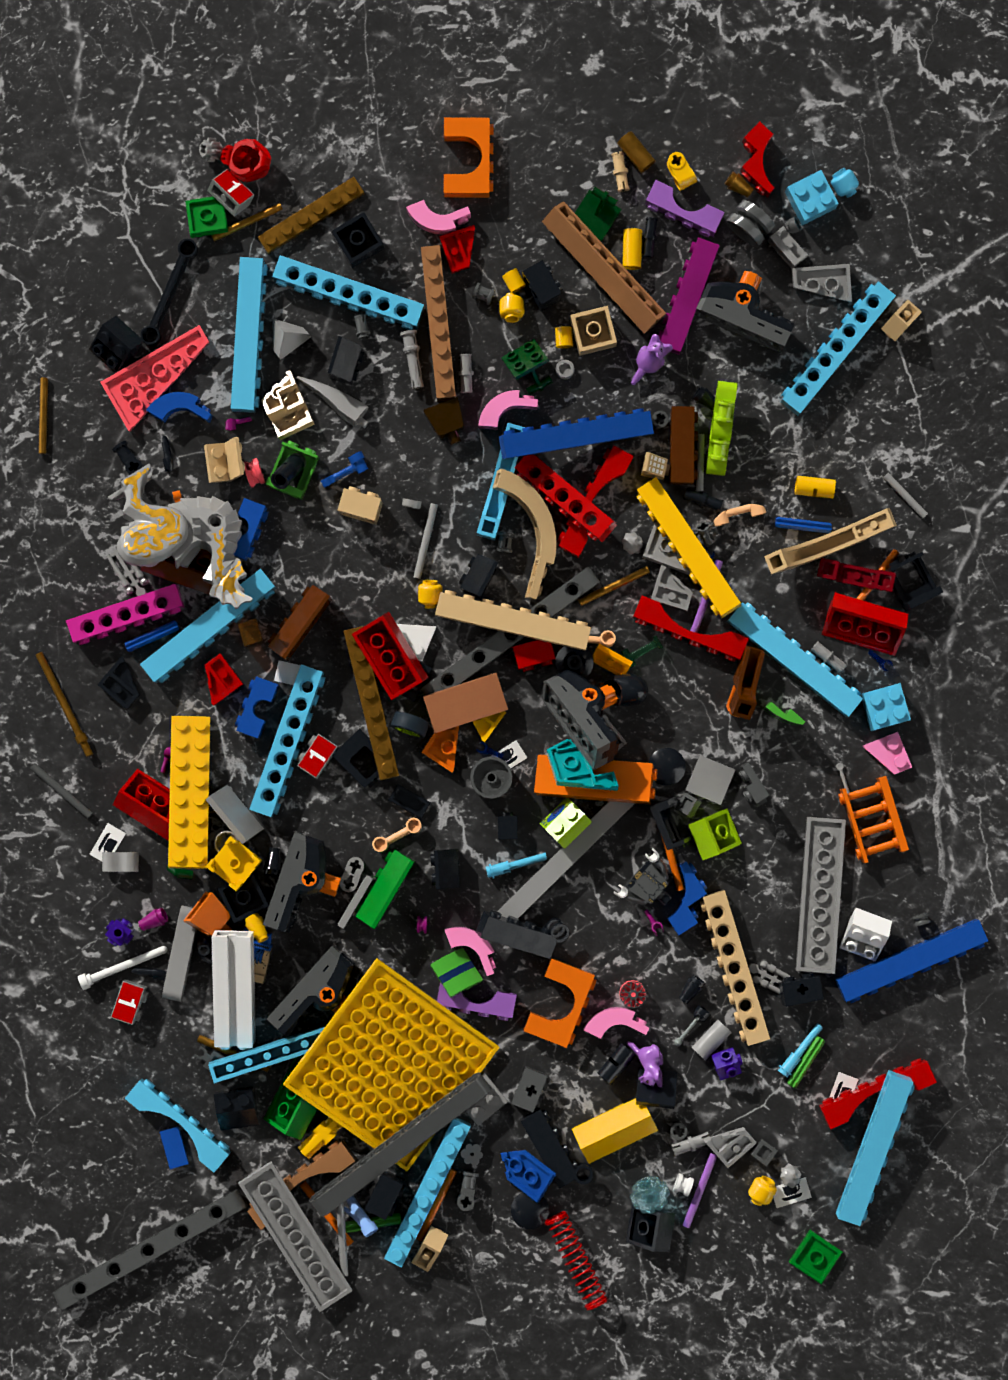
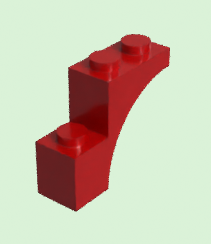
[740,121,774,197]

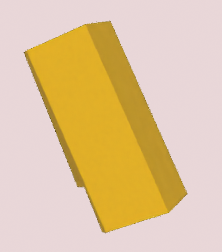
[572,1098,658,1164]

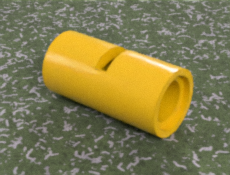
[622,228,642,270]
[795,476,836,499]

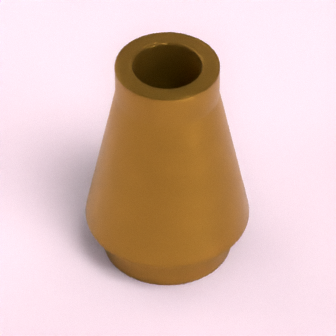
[725,172,754,198]

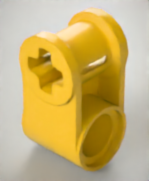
[667,152,697,191]

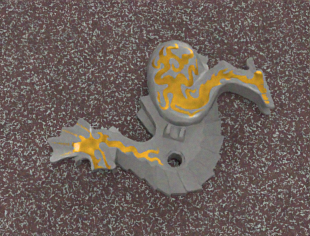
[108,464,253,609]

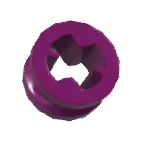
[417,916,427,934]

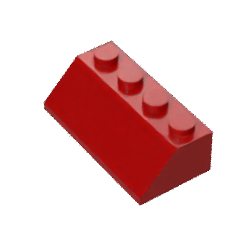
[821,592,909,656]
[352,612,428,700]
[113,769,170,841]

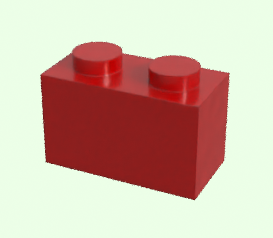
[512,640,556,672]

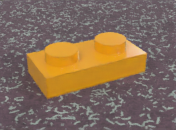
[592,643,632,675]

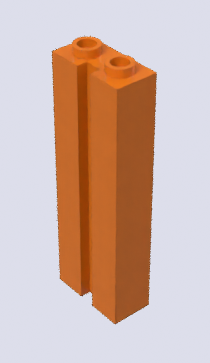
[534,755,657,805]

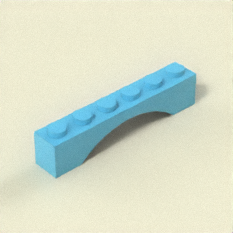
[477,423,525,541]
[125,1079,231,1172]

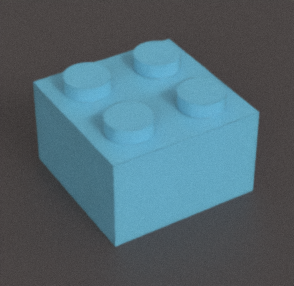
[785,170,839,226]
[860,683,911,731]

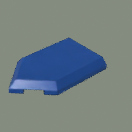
[500,1150,556,1203]

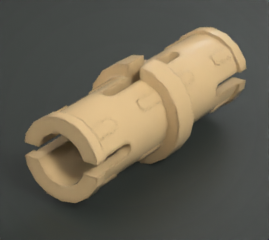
[611,151,630,192]

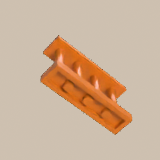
[838,776,909,863]

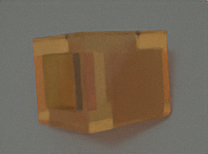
[238,619,263,647]

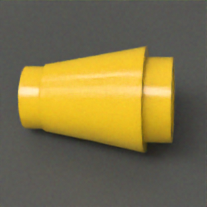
[244,913,269,943]

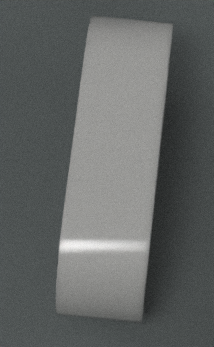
[340,857,365,892]

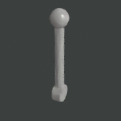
[836,763,852,802]

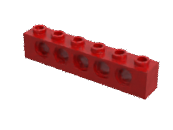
[514,454,617,542]

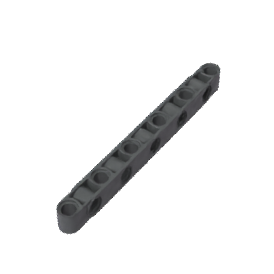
[421,567,600,695]
[52,1189,247,1310]

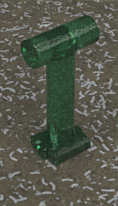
[621,635,663,668]

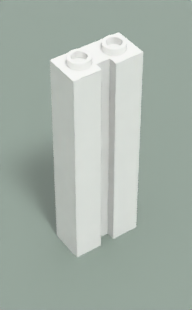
[212,930,256,1050]

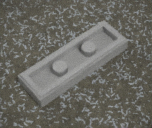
[338,875,374,929]

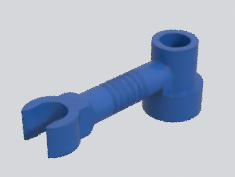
[321,451,369,488]

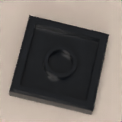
[636,1067,677,1109]

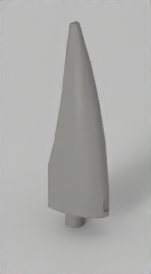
[296,376,369,428]

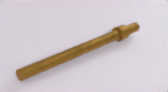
[35,652,93,757]

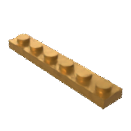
[258,177,364,254]

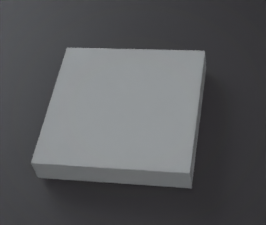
[685,755,735,805]

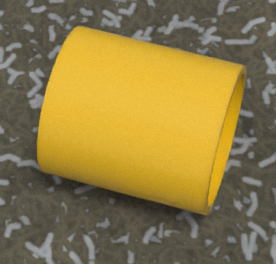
[502,268,526,293]
[555,326,573,349]

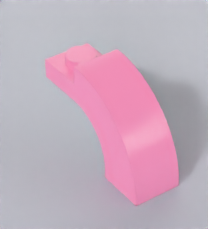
[406,200,471,235]
[478,390,538,430]
[445,927,496,976]
[583,1007,649,1039]

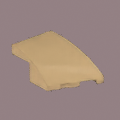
[261,370,315,440]

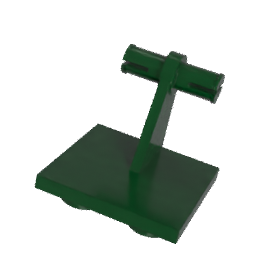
[575,186,622,242]
[501,339,553,396]

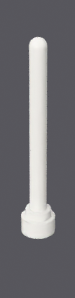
[78,946,167,990]

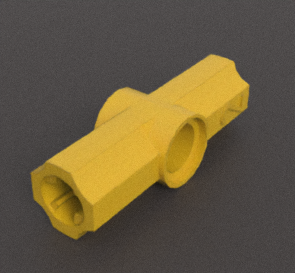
[298,1117,343,1159]

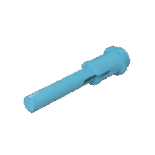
[486,853,547,879]
[778,1023,823,1078]

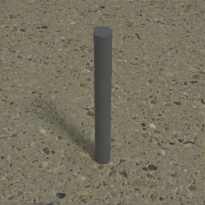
[30,763,93,819]

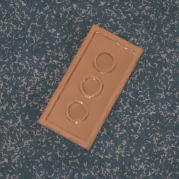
[423,673,508,733]

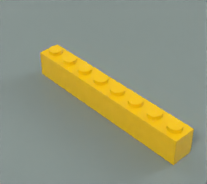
[636,477,741,619]

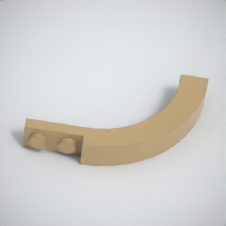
[492,469,556,600]
[764,508,897,574]

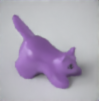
[631,334,673,385]
[626,1041,663,1087]

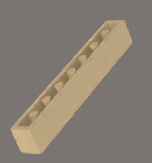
[435,590,591,651]

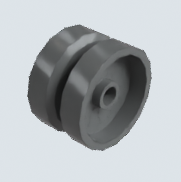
[726,200,775,248]
[470,756,513,799]

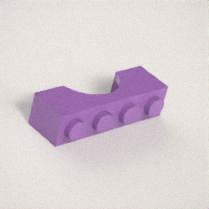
[645,180,725,237]
[437,983,517,1021]

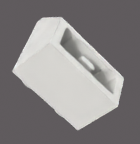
[840,908,892,962]

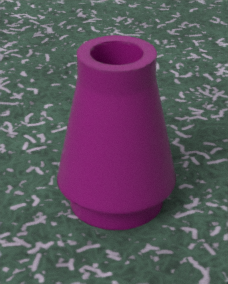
[138,907,168,931]

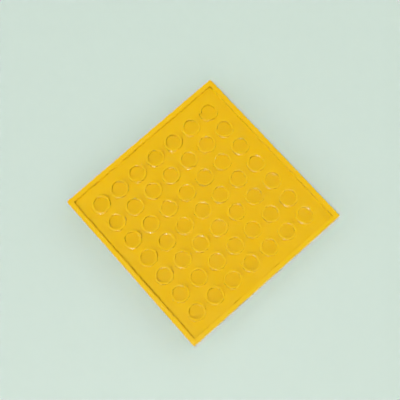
[283,958,500,1171]

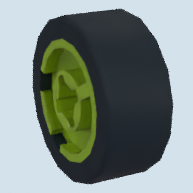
[390,711,429,738]

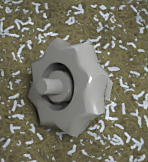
[622,532,643,555]
[780,1163,801,1188]

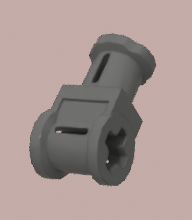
[457,1171,479,1211]

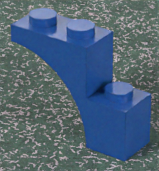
[667,861,708,935]

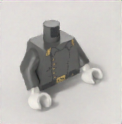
[614,848,672,906]

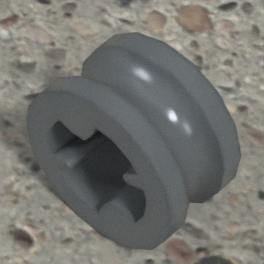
[652,411,669,429]
[912,912,931,926]
[670,1122,688,1140]

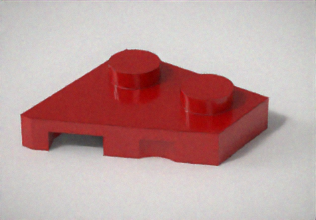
[439,225,475,273]
[205,653,243,706]

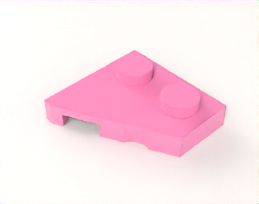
[863,732,912,775]

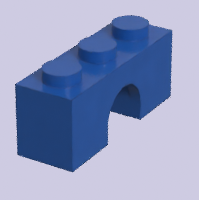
[234,498,269,561]
[235,676,279,739]

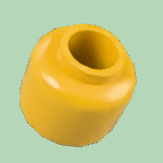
[499,293,524,323]
[418,580,443,609]
[748,1176,777,1206]

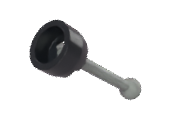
[674,1005,711,1046]

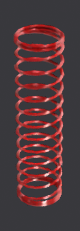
[545,1211,608,1310]

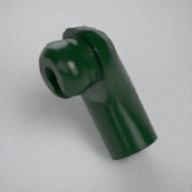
[166,866,193,880]

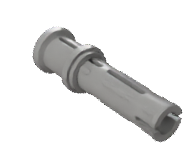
[400,330,424,389]

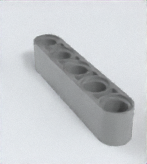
[162,905,197,1002]

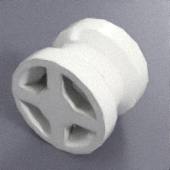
[673,1173,694,1197]

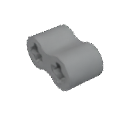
[102,852,139,872]

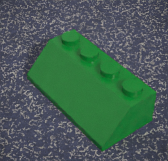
[355,849,415,929]
[264,1054,317,1140]

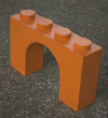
[444,117,494,198]
[523,958,597,1048]

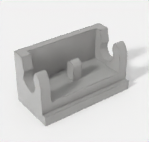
[768,226,809,269]

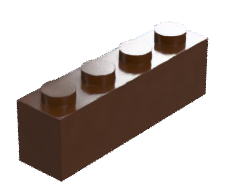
[670,406,698,485]

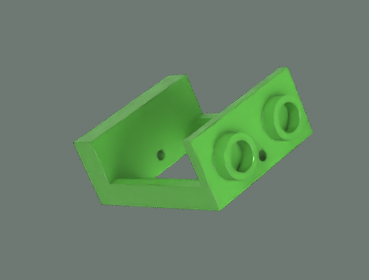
[265,441,319,500]

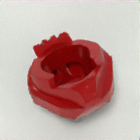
[220,139,271,183]

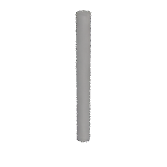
[413,503,438,579]
[336,1202,348,1276]

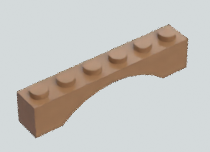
[247,1140,356,1230]

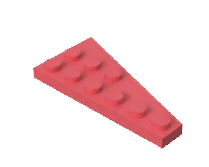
[100,325,210,432]

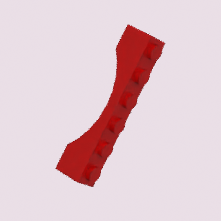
[557,445,634,558]
[632,595,749,662]
[819,1058,937,1129]

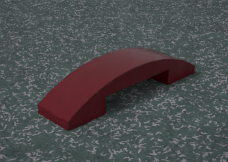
[817,558,896,592]

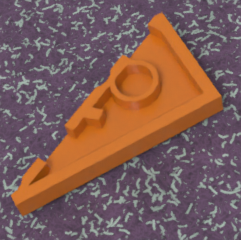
[421,726,459,773]

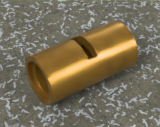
[617,131,656,173]

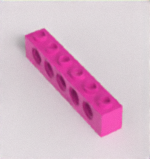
[66,584,185,645]

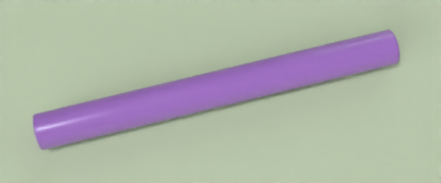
[690,560,723,633]
[683,1153,717,1228]

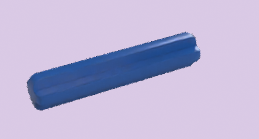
[775,517,832,534]
[125,621,179,652]

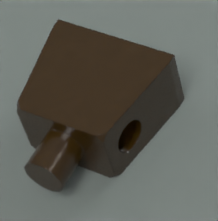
[423,397,464,446]

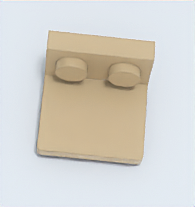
[204,437,245,483]

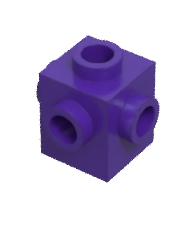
[105,918,135,946]
[711,1047,743,1081]

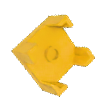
[205,836,262,891]

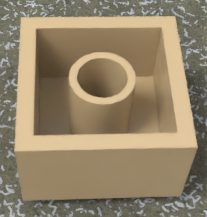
[570,306,617,356]
[338,486,383,525]

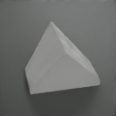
[272,318,311,360]

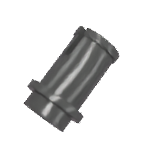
[354,314,371,340]

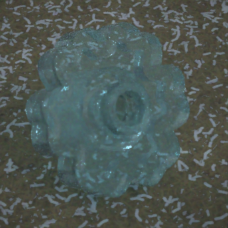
[630,1176,670,1214]

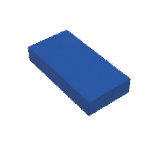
[160,1126,189,1169]

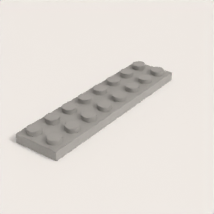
[796,817,846,974]
[238,1161,353,1312]

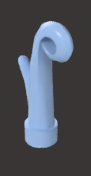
[344,1195,378,1238]

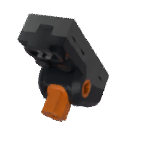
[694,271,794,353]
[542,670,619,770]
[263,832,341,933]
[267,945,355,1036]

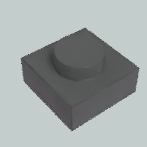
[675,793,702,819]
[751,1139,778,1167]

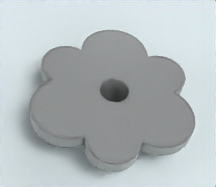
[461,1144,483,1166]

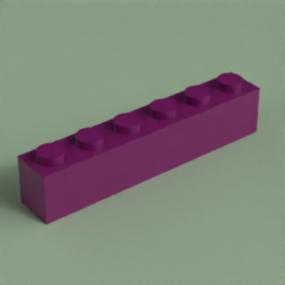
[658,237,719,355]

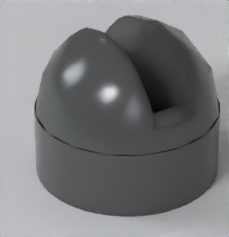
[785,217,801,234]

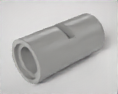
[692,1019,732,1061]

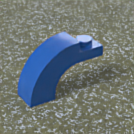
[146,392,213,423]

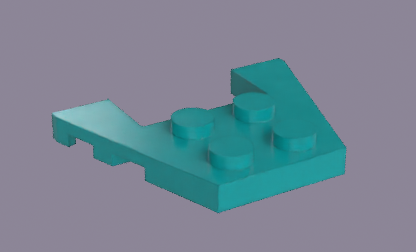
[547,739,619,791]

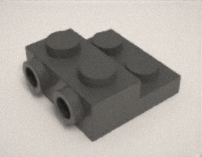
[738,763,770,807]

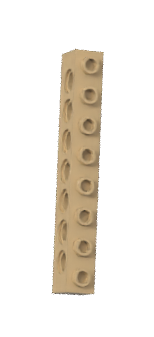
[699,890,770,1046]

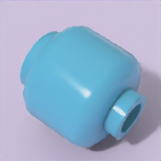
[831,168,859,198]

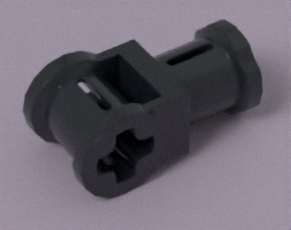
[112,441,144,475]

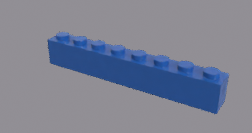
[499,408,654,459]
[835,919,988,1003]

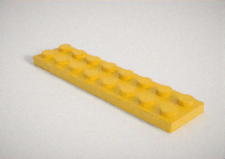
[168,716,210,869]

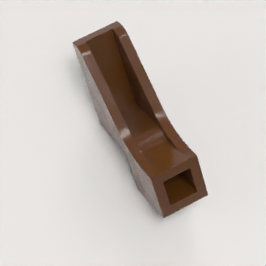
[729,646,765,720]

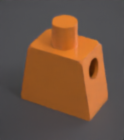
[183,892,232,937]

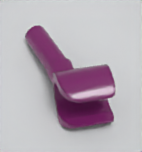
[225,416,252,431]
[160,747,171,773]
[644,910,664,936]

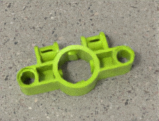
[706,381,737,476]

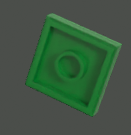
[185,196,228,238]
[789,1230,843,1285]

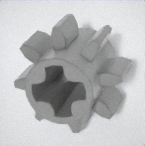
[199,137,223,162]

